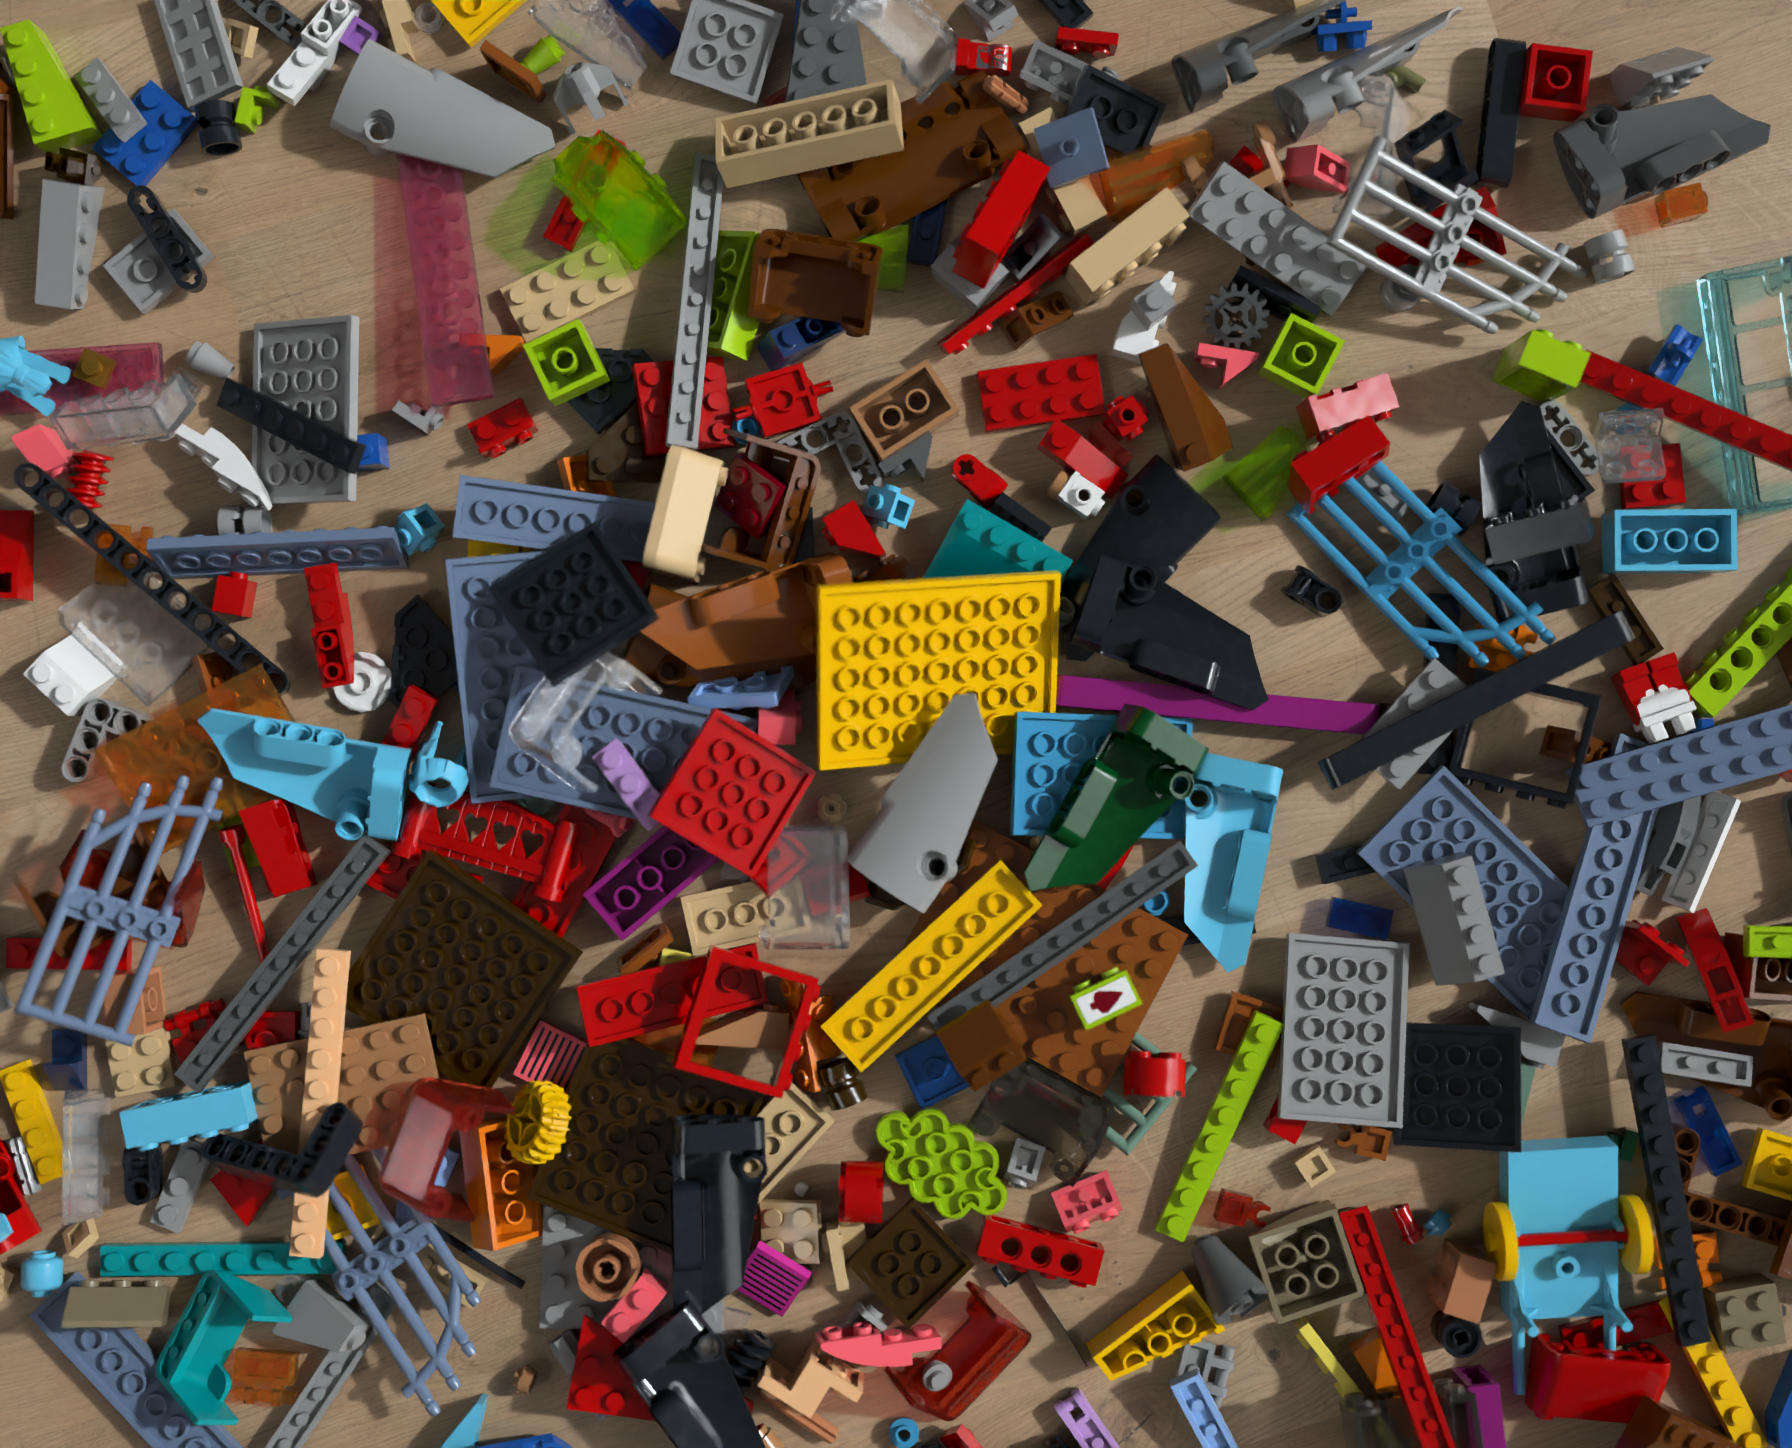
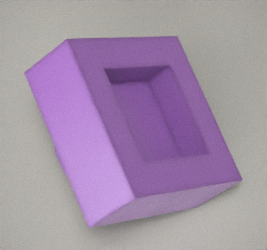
[339,16,384,55]

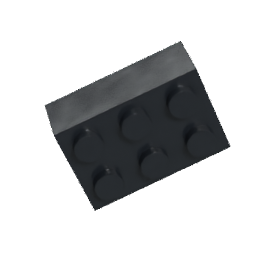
[1485,494,1595,565]

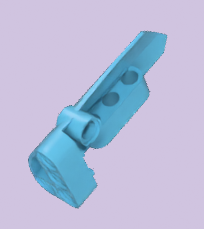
[197,708,411,841]

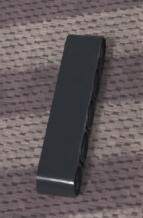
[1475,38,1526,188]

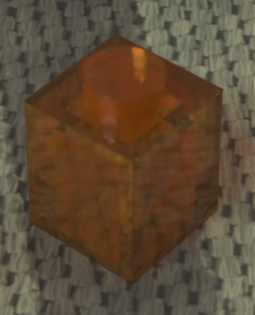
[1654,182,1708,228]

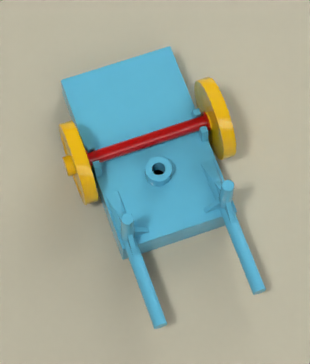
[1483,1136,1654,1395]

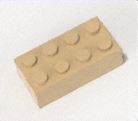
[1065,187,1190,305]

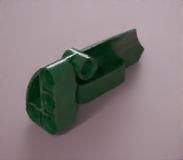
[1023,704,1209,891]

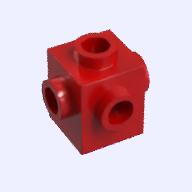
[1103,395,1149,442]

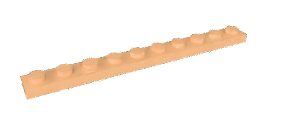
[289,947,351,1259]

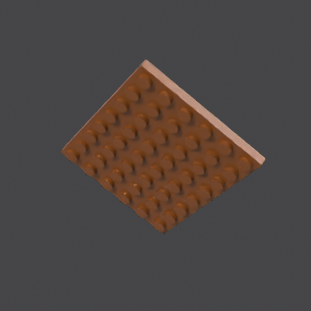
[901,819,1188,1097]

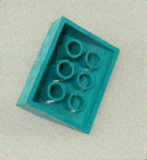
[923,499,1073,581]

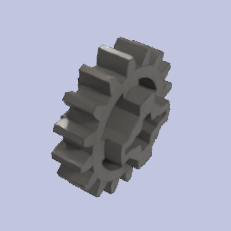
[1202,282,1269,349]

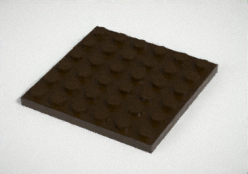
[346,849,583,1101]
[527,1038,764,1255]

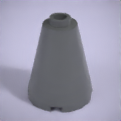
[1191,1234,1270,1325]

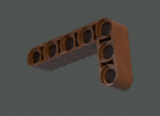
[1645,1123,1787,1246]

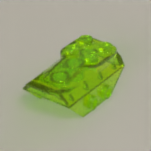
[550,130,688,271]

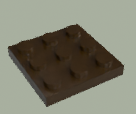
[846,1197,975,1330]

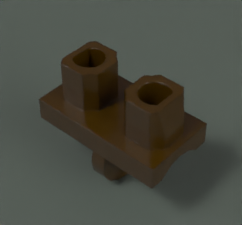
[44,147,103,186]

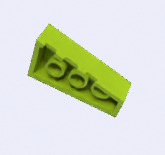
[0,19,104,153]

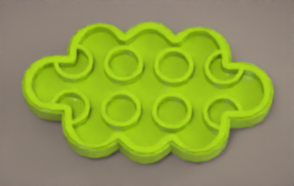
[875,1107,1007,1219]

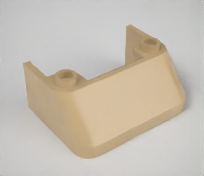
[643,445,728,584]

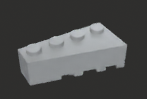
[35,179,105,310]

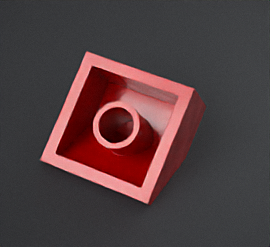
[821,500,886,561]

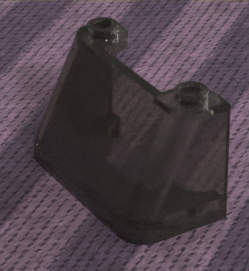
[966,1056,1115,1187]

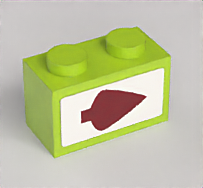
[1070,966,1143,1031]

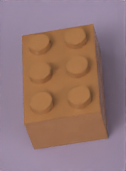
[849,359,960,462]

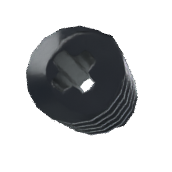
[727,1328,777,1397]

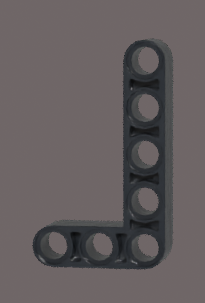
[201,1102,363,1198]

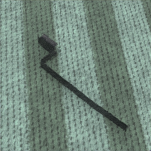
[417,1194,525,1289]
[992,1264,1087,1366]

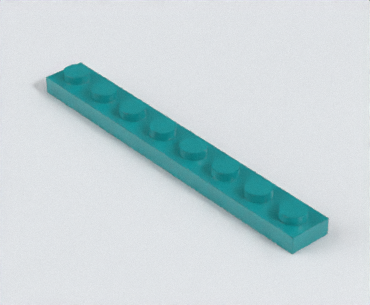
[100,1240,346,1276]

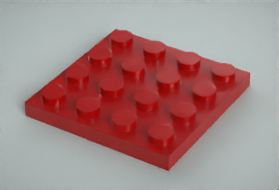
[648,708,817,878]

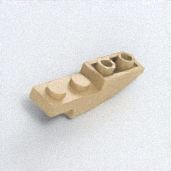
[365,0,419,63]

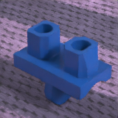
[1312,1,1372,52]
[1646,324,1703,386]

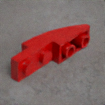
[304,563,354,689]
[1676,908,1755,1033]

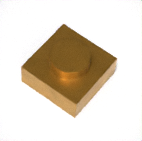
[73,348,117,389]

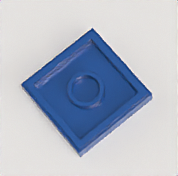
[895,1034,970,1109]

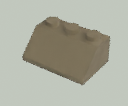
[61,1280,171,1328]

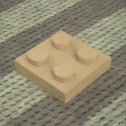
[105,1027,179,1098]
[760,1199,824,1264]

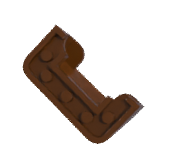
[748,229,883,337]

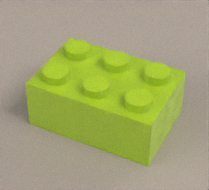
[1491,329,1591,403]

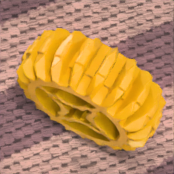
[504,1080,572,1164]

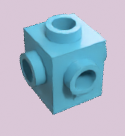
[861,483,915,529]
[394,503,446,556]

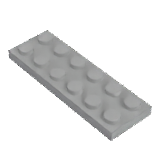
[1187,161,1367,316]

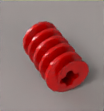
[60,450,114,516]

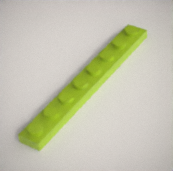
[1155,1010,1284,1243]

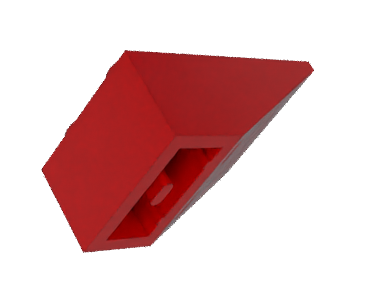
[0,510,34,601]

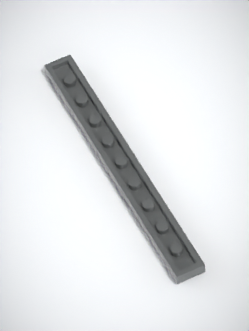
[174,833,391,1093]
[927,840,1198,1030]

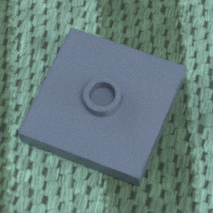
[1034,107,1110,189]

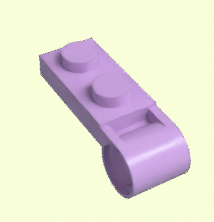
[592,738,660,831]

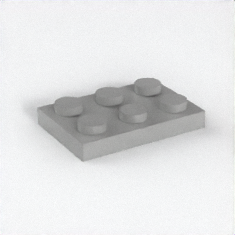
[103,208,215,315]

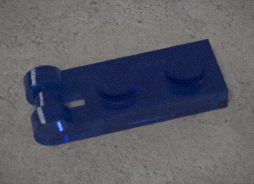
[605,0,682,60]
[1674,1086,1743,1177]

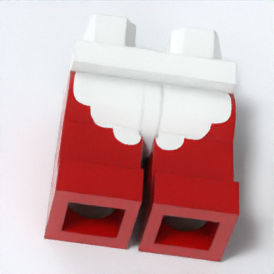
[1611,652,1697,745]

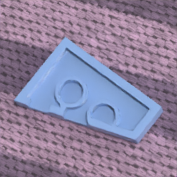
[687,665,794,710]

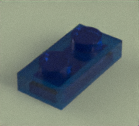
[1325,896,1394,940]

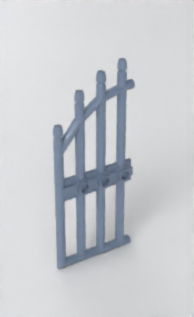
[14,775,223,1047]
[276,1148,481,1417]

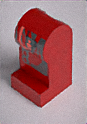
[955,38,1012,78]

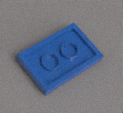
[92,79,197,186]

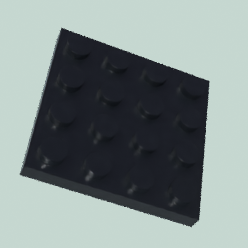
[489,522,660,688]
[1394,1022,1522,1153]

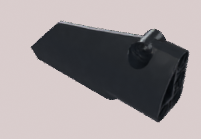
[1479,401,1589,624]
[1060,454,1222,661]
[1069,554,1269,711]
[670,1114,768,1315]
[612,1300,765,1448]

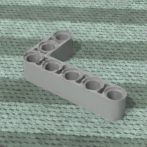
[61,699,229,782]

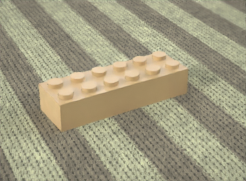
[715,79,904,188]

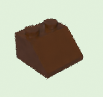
[936,999,1027,1092]

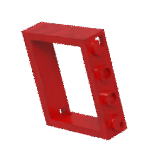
[672,945,821,1099]

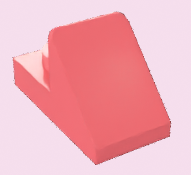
[1193,343,1259,389]

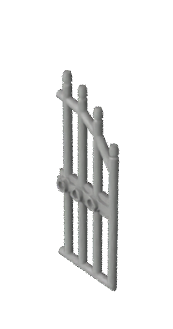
[1326,136,1587,334]

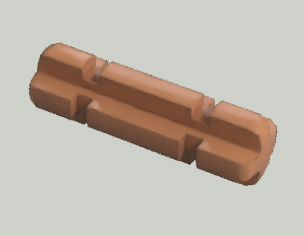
[982,75,1030,114]

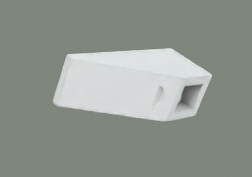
[1110,271,1176,364]

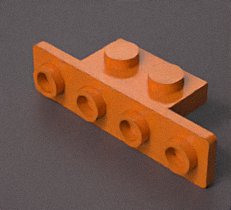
[781,971,842,1093]

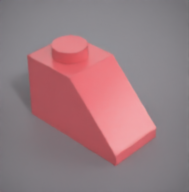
[1283,144,1351,194]
[11,424,78,480]

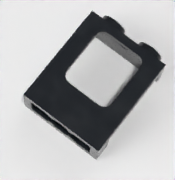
[1394,110,1479,213]

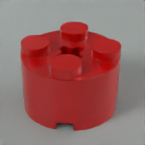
[1123,1051,1186,1097]
[839,1160,884,1224]

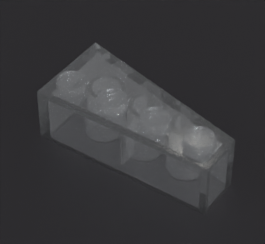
[49,374,197,450]

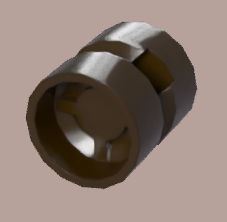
[817,1057,868,1111]

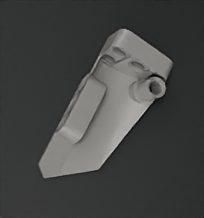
[1273,6,1463,143]
[330,39,556,179]
[846,693,998,913]

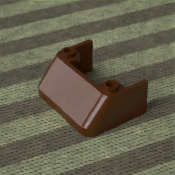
[701,427,821,571]
[9,814,170,959]

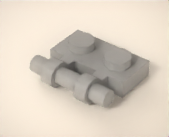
[1170,1339,1235,1408]

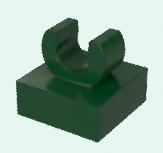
[1607,1127,1638,1163]

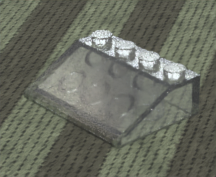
[58,554,210,707]

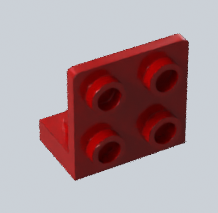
[1615,919,1690,986]

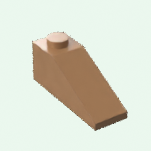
[696,1003,789,1050]

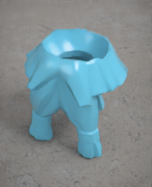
[0,335,72,417]
[406,721,469,808]

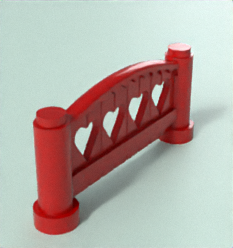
[390,781,578,902]

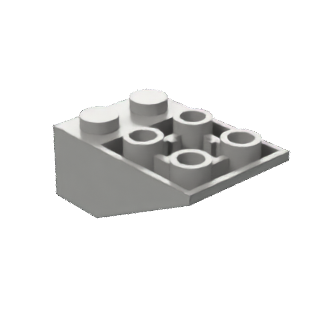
[1609,47,1713,109]

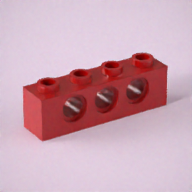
[976,1215,1105,1288]

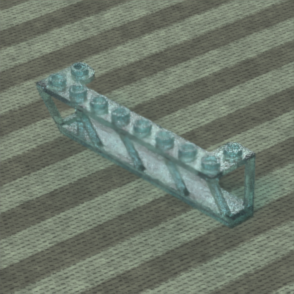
[1696,256,1792,516]

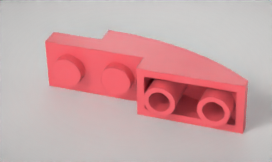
[814,1321,942,1367]

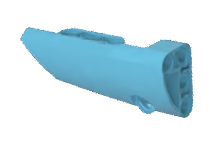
[1184,753,1283,972]

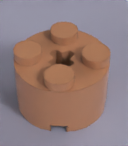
[575,1230,642,1301]

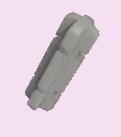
[7,1136,41,1196]

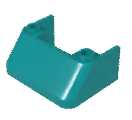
[156,1270,293,1425]

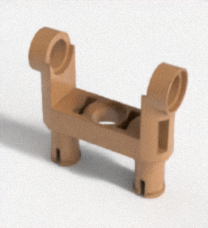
[1180,119,1294,241]

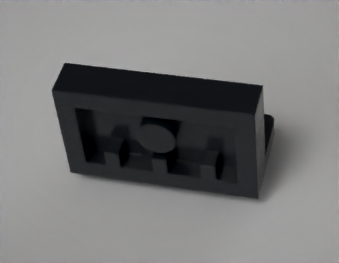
[990,492,1052,542]

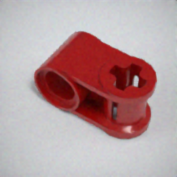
[951,454,1009,509]

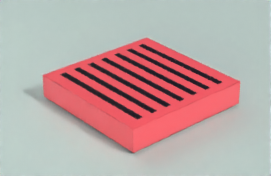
[513,1019,587,1095]

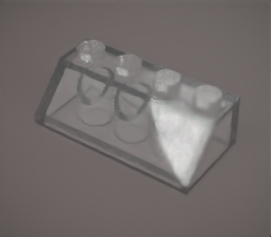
[62,1088,111,1225]

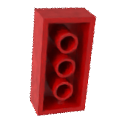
[952,150,1051,289]

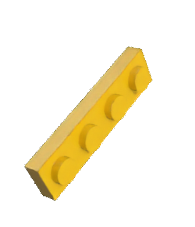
[0,1059,73,1185]

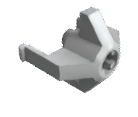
[552,62,629,135]

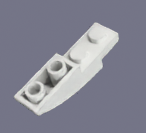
[267,0,362,106]
[172,422,273,511]

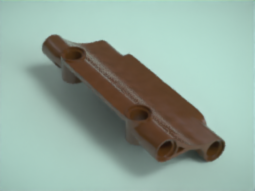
[796,69,1025,241]

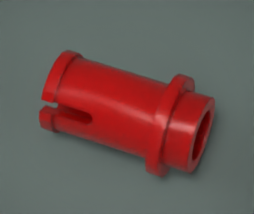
[1390,1203,1424,1245]

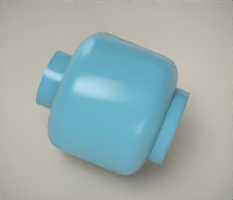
[20,1250,64,1297]

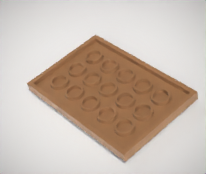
[244,1013,451,1155]

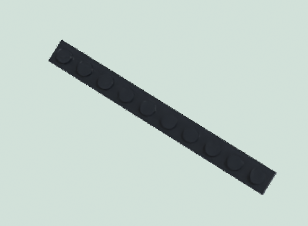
[1621,1034,1711,1347]

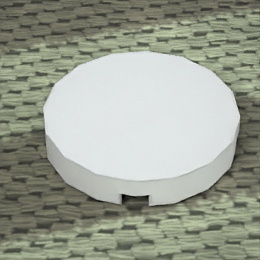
[333,652,393,712]

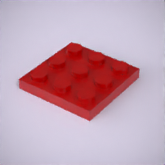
[632,356,737,457]

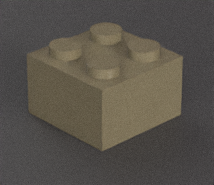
[1702,1273,1786,1354]

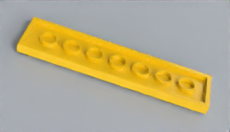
[820,860,1043,1073]

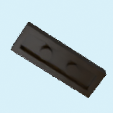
[1587,573,1664,666]

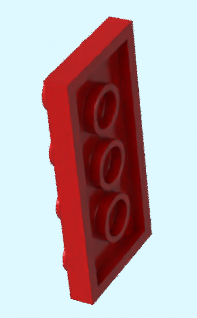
[977,354,1105,432]

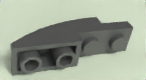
[1636,796,1701,897]

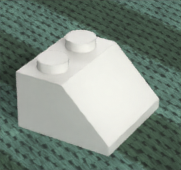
[23,631,123,716]

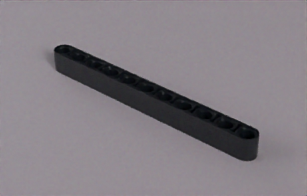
[14,463,290,697]
[1317,610,1635,790]

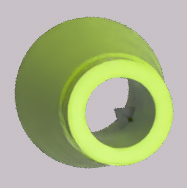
[520,34,565,75]

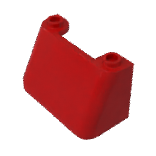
[1525,1333,1671,1425]

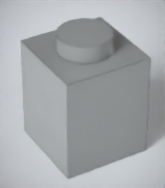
[1129,280,1176,331]

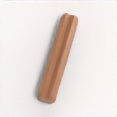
[758,1388,839,1444]

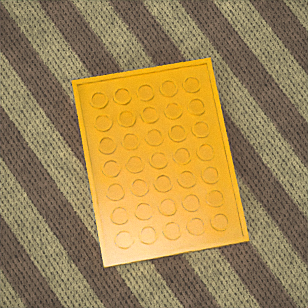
[817,570,1061,770]

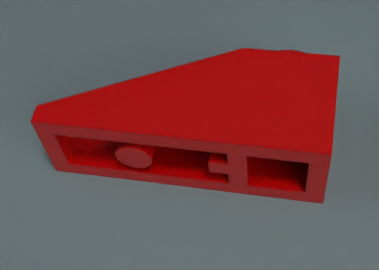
[1037,418,1128,500]

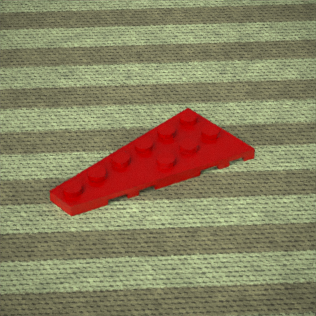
[566,1314,754,1421]

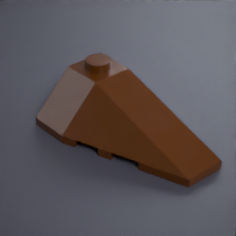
[1138,343,1233,472]

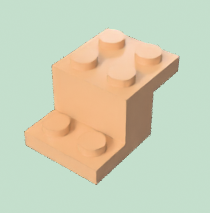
[758,1342,864,1418]

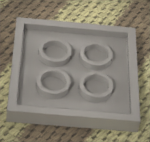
[670,0,784,105]

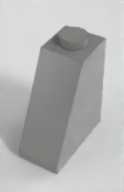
[272,1279,372,1352]

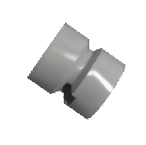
[1584,229,1635,284]
[1379,264,1423,313]
[217,505,273,535]

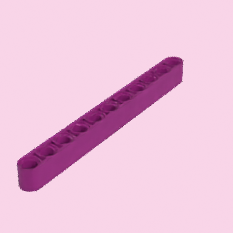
[1056,675,1380,735]

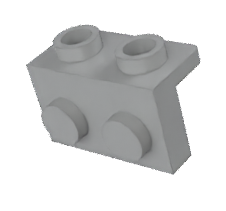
[1018,40,1088,104]

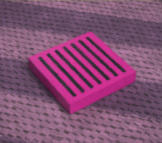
[737,1240,812,1317]

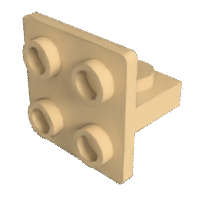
[810,1220,867,1291]

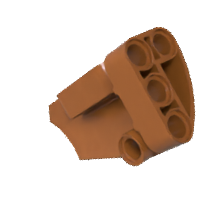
[640,552,853,670]

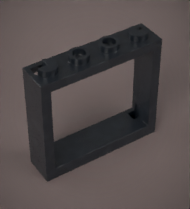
[1449,667,1601,809]

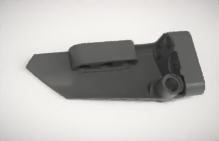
[1172,0,1345,113]
[1553,94,1771,219]

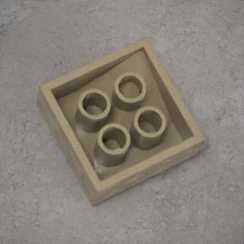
[1248,1200,1366,1325]

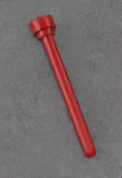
[218,824,270,963]

